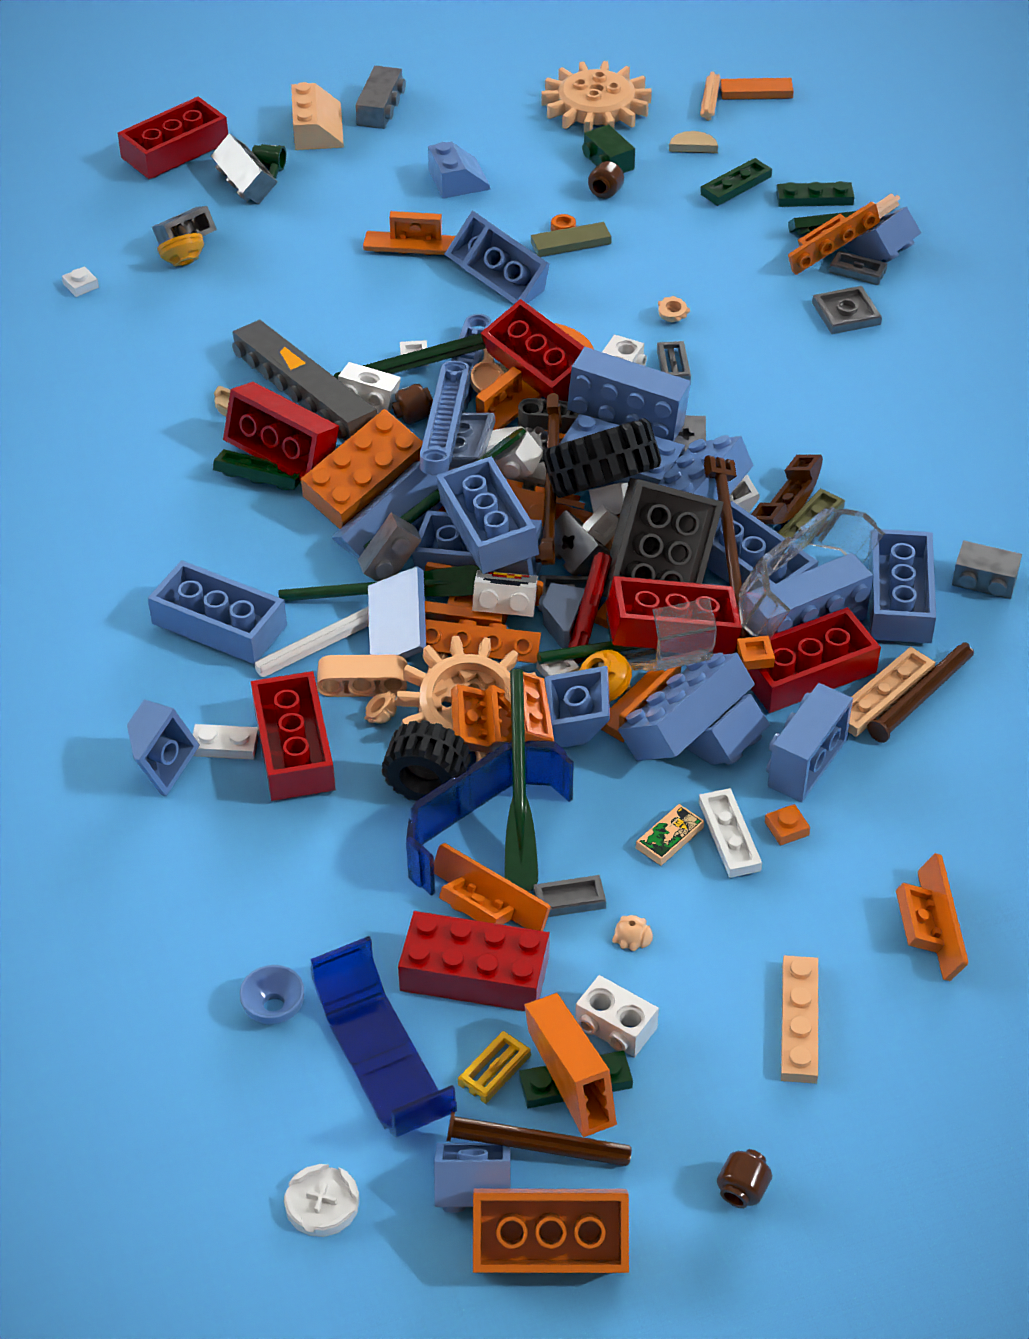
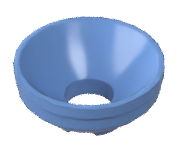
[240,965,304,1024]

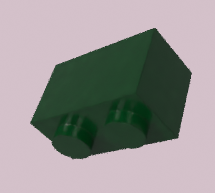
[582,124,635,173]

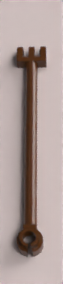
[535,393,562,565]
[704,455,749,655]

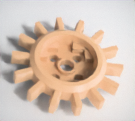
[541,61,652,133]
[396,636,536,771]

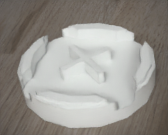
[284,1164,360,1237]

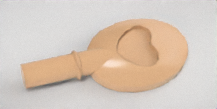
[470,349,504,393]

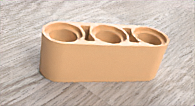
[316,655,408,697]

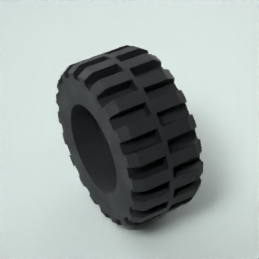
[542,418,662,498]

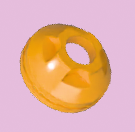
[157,233,204,266]
[578,650,632,702]

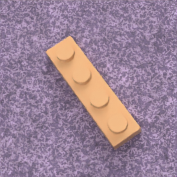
[848,647,935,737]
[781,955,818,1084]

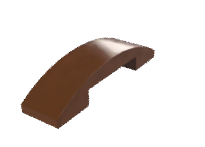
[751,455,823,525]

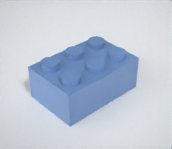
[766,683,853,802]

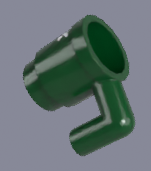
[252,144,286,179]

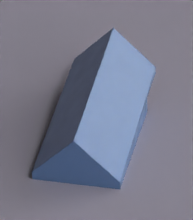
[444,210,550,304]
[332,461,443,559]

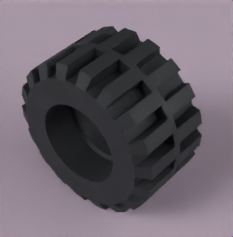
[382,720,470,805]

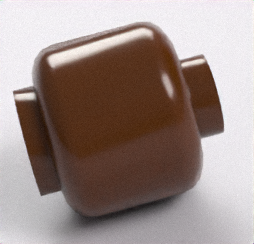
[588,161,624,199]
[391,384,433,424]
[717,1149,773,1208]

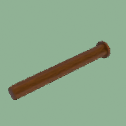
[867,642,974,743]
[446,1111,632,1166]

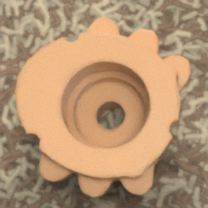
[658,296,690,323]
[364,691,397,724]
[612,915,653,951]

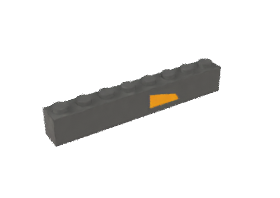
[232,319,377,441]

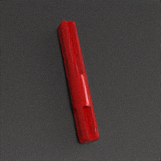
[568,552,612,664]

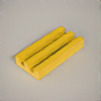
[458,1031,531,1104]

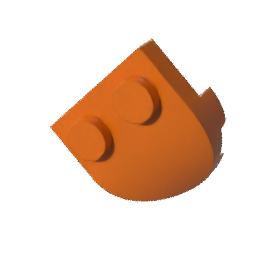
[451,684,512,753]

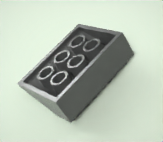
[602,478,724,598]

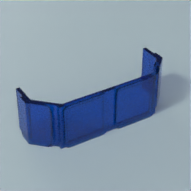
[406,741,574,896]
[310,936,457,1137]

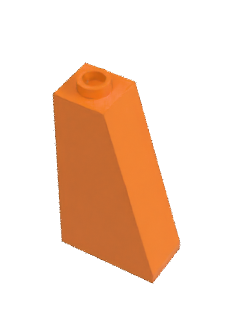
[524,993,617,1138]

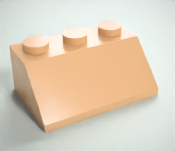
[291,82,344,150]

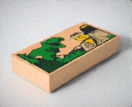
[636,804,704,866]

